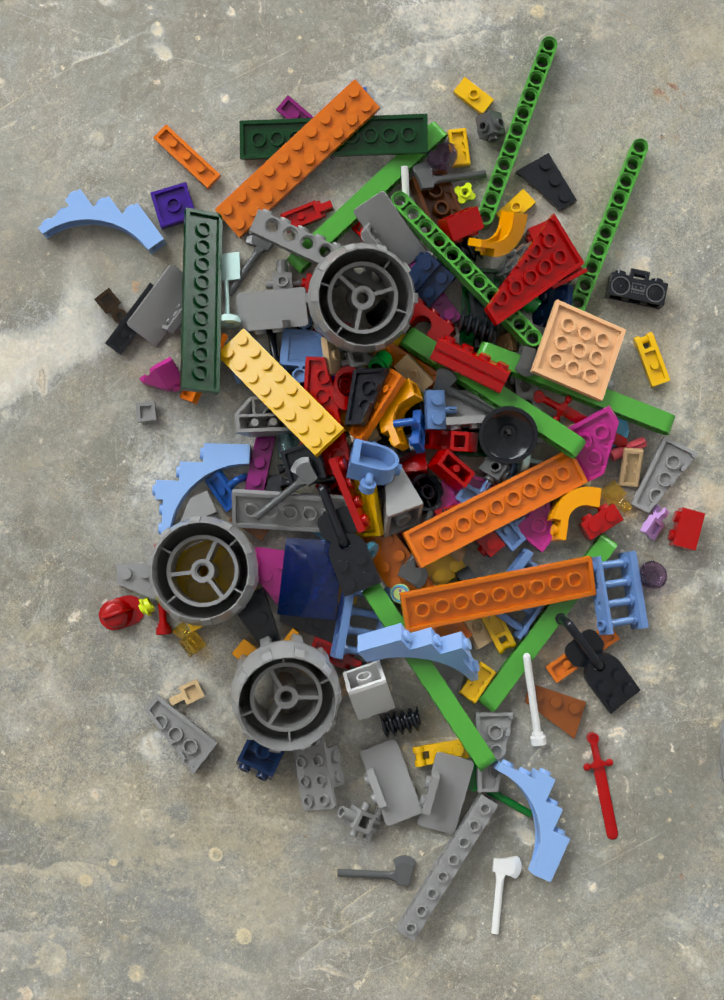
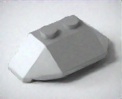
[234,396,294,438]

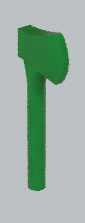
[468,763,532,818]

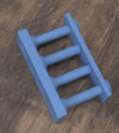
[488,548,544,640]
[592,551,649,635]
[330,587,393,663]

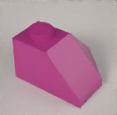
[139,357,180,392]

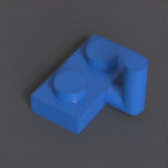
[393,409,426,454]
[205,469,248,512]

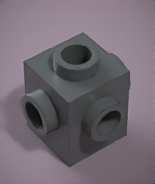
[475,110,505,143]
[479,456,511,485]

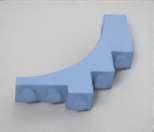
[38,189,166,255]
[152,443,252,534]
[358,623,480,681]
[492,759,570,882]

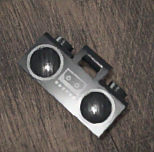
[604,268,668,309]

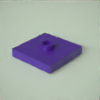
[150,182,195,230]

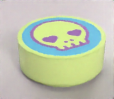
[390,583,410,603]

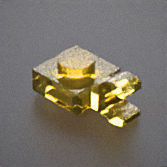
[601,480,632,513]
[172,622,206,657]

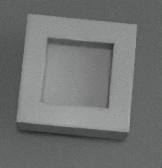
[136,401,157,423]

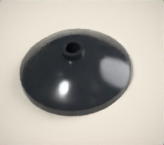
[479,406,538,464]

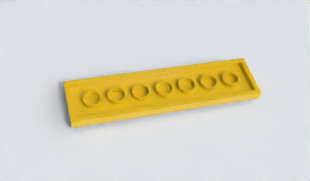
[220,328,345,457]

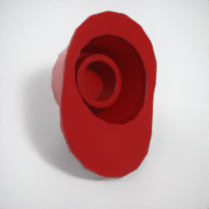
[332,366,356,411]
[99,595,144,630]

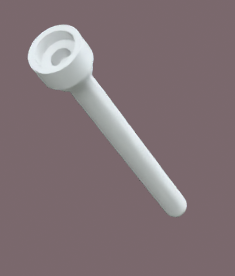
[523,653,547,746]

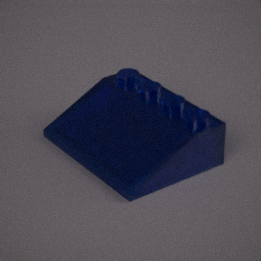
[277,538,344,621]

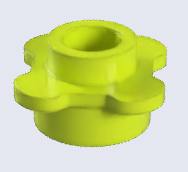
[454,182,476,204]
[138,597,155,616]

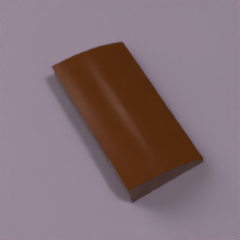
[409,168,470,247]

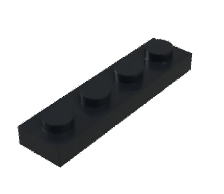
[105,283,154,355]

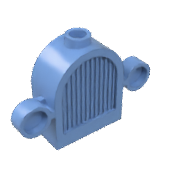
[280,315,323,385]
[346,438,402,495]

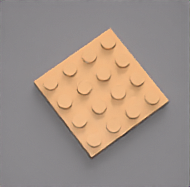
[530,299,626,402]

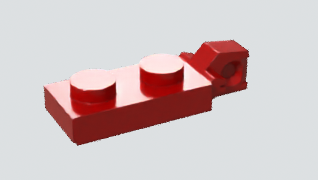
[280,200,334,233]
[312,636,363,669]

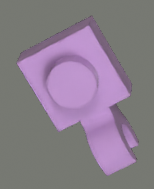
[640,504,669,541]

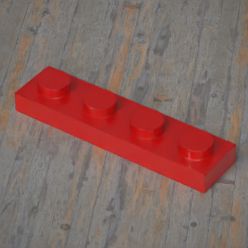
[328,456,371,533]

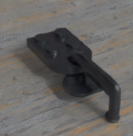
[317,484,382,597]
[555,613,640,714]

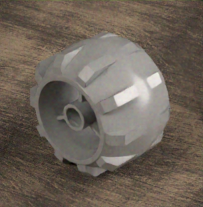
[305,243,418,353]
[147,516,260,626]
[230,633,342,753]

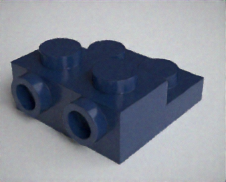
[409,251,456,306]
[532,284,573,328]
[236,739,285,781]

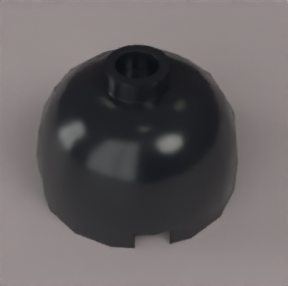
[410,473,444,513]

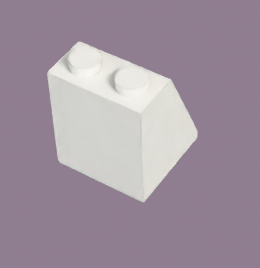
[342,660,395,720]

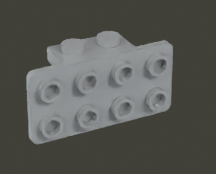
[354,191,426,265]
[127,265,183,346]
[236,287,309,334]
[423,390,495,431]
[293,735,344,811]
[360,739,422,825]
[417,751,474,834]

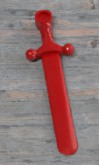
[533,390,628,448]
[583,732,618,840]

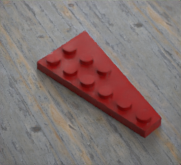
[484,213,584,326]
[300,356,350,475]

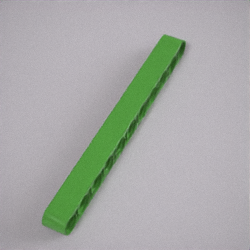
[479,36,558,230]
[287,121,448,274]
[572,138,649,311]
[391,191,542,349]
[400,327,586,459]
[477,342,675,435]
[477,533,618,712]
[362,583,497,772]

